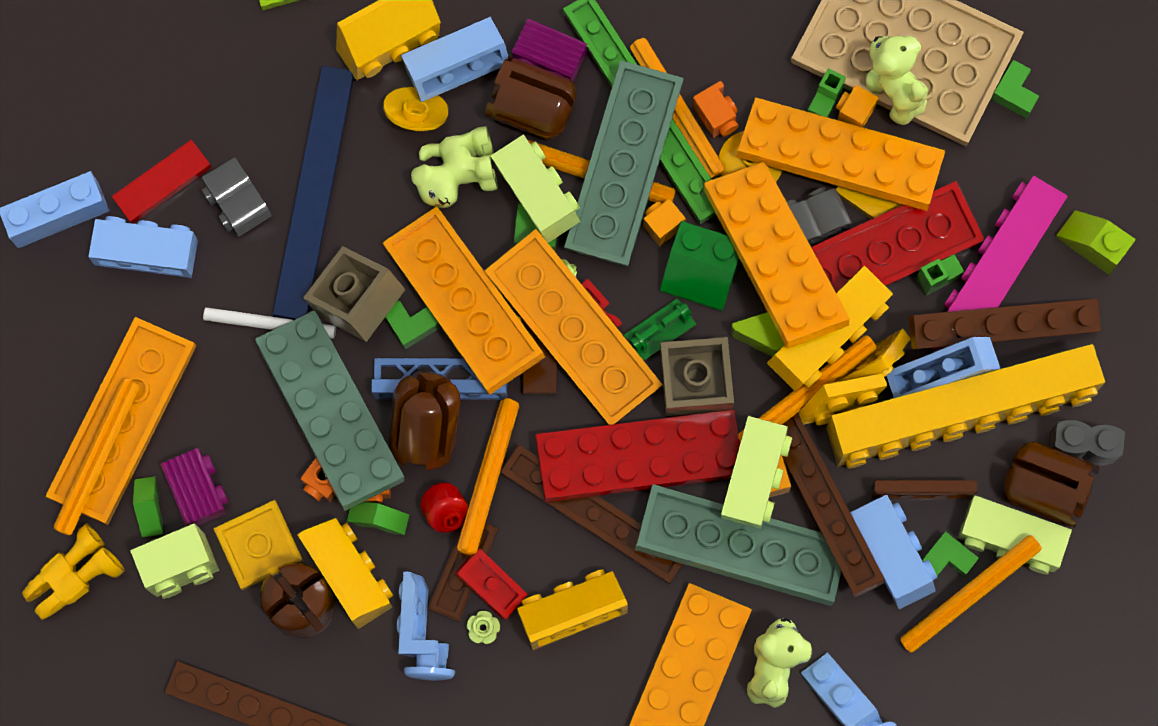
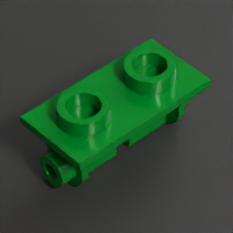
[623,298,697,361]

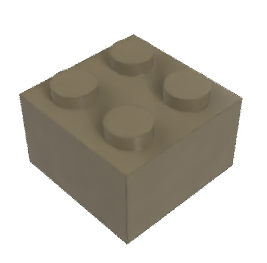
[303,246,405,342]
[660,337,734,416]

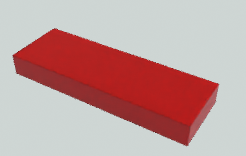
[111,139,212,224]

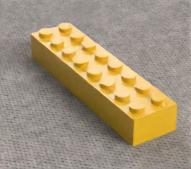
[826,344,1105,469]

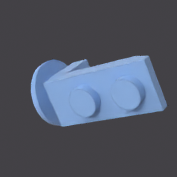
[397,572,455,681]
[801,652,897,726]

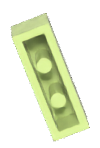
[491,134,581,243]
[721,416,792,529]
[957,495,1072,575]

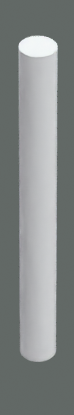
[203,307,336,339]

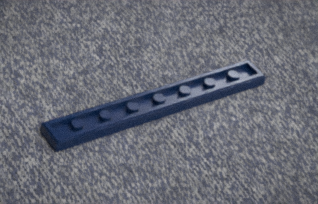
[273,66,354,320]

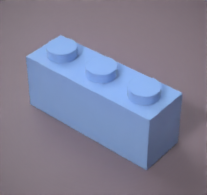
[401,17,508,102]
[0,171,110,248]
[88,216,198,278]
[887,337,1000,398]
[850,495,937,609]

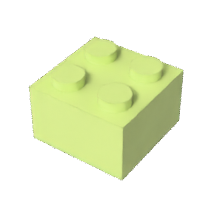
[130,523,220,599]

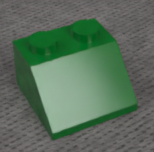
[660,221,740,312]

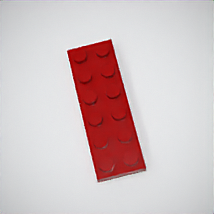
[811,181,985,293]
[535,410,740,502]

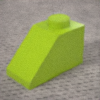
[1056,210,1136,275]
[730,312,785,357]

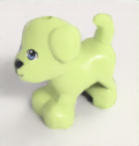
[866,36,928,125]
[411,126,498,208]
[747,618,812,708]

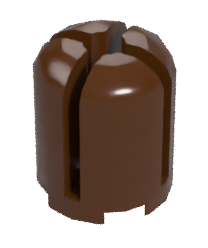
[485,56,576,140]
[389,371,461,470]
[1004,441,1100,529]
[260,562,335,638]

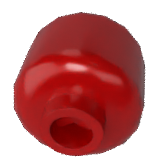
[420,483,469,533]

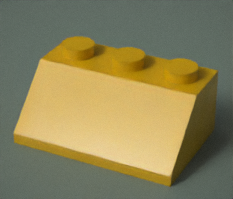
[336,0,441,81]
[297,518,393,629]
[517,569,628,650]

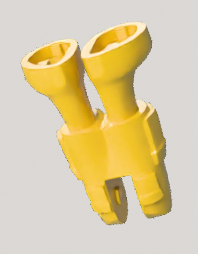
[21,524,125,620]

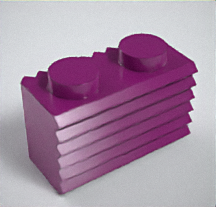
[512,19,588,82]
[161,448,229,526]

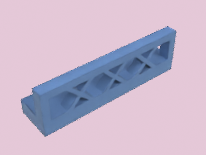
[372,358,507,400]

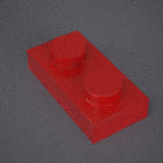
[454,548,528,620]

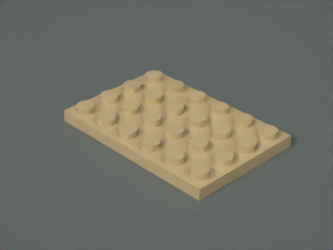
[790,0,1024,147]

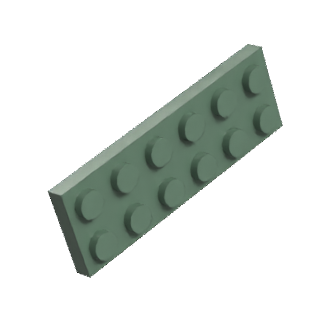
[564,60,684,268]
[255,310,405,511]
[635,484,841,606]

